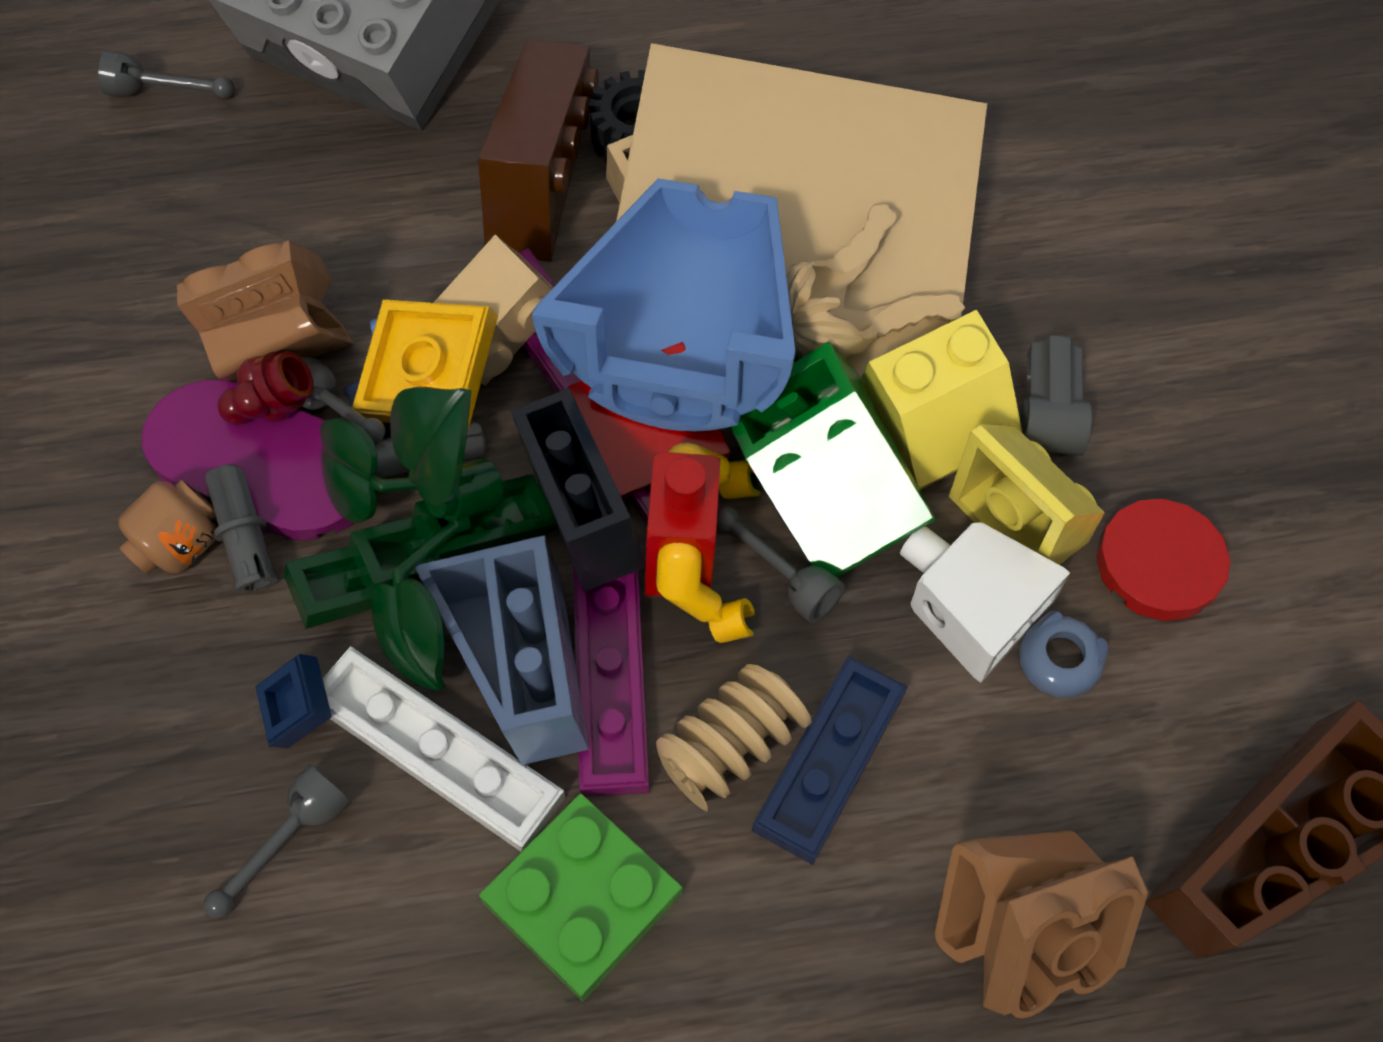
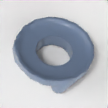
[1019,611,1109,698]

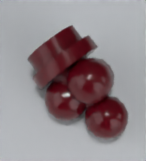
[217,351,314,425]

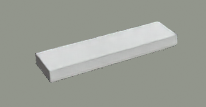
[323,646,566,852]

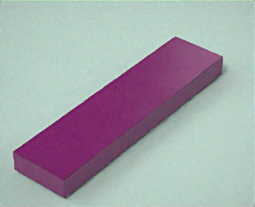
[573,566,649,797]

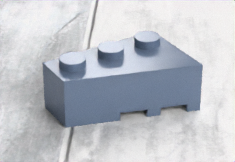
[415,536,589,765]

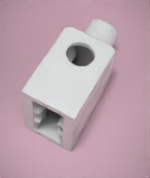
[900,522,1070,683]

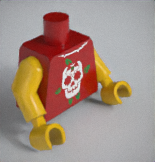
[645,442,760,643]

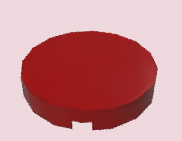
[1096,499,1231,621]

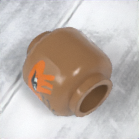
[118,479,217,574]

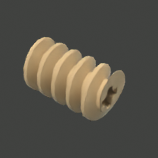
[656,664,812,812]

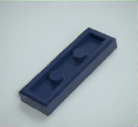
[752,656,908,865]

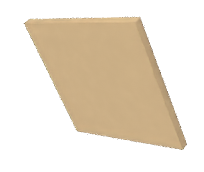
[616,43,987,378]

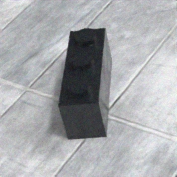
[510,388,646,592]

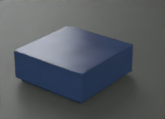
[255,654,332,748]

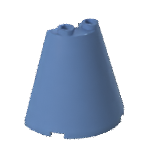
[532,178,796,432]

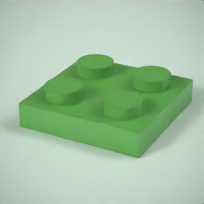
[479,793,683,1002]

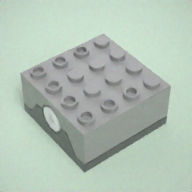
[208,0,500,131]

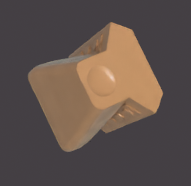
[177,240,354,383]
[935,830,1148,1019]

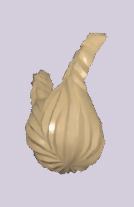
[786,203,965,359]

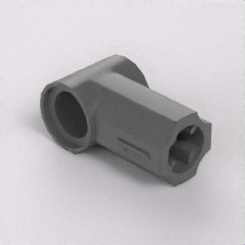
[1020,335,1092,456]

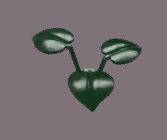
[319,386,504,690]

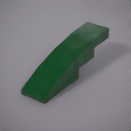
[284,474,556,629]

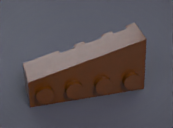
[478,39,599,262]
[1145,699,1383,958]

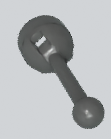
[98,51,235,99]
[301,357,385,443]
[716,506,845,624]
[204,764,351,919]

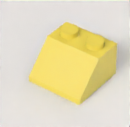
[860,310,1023,490]
[949,425,1105,565]

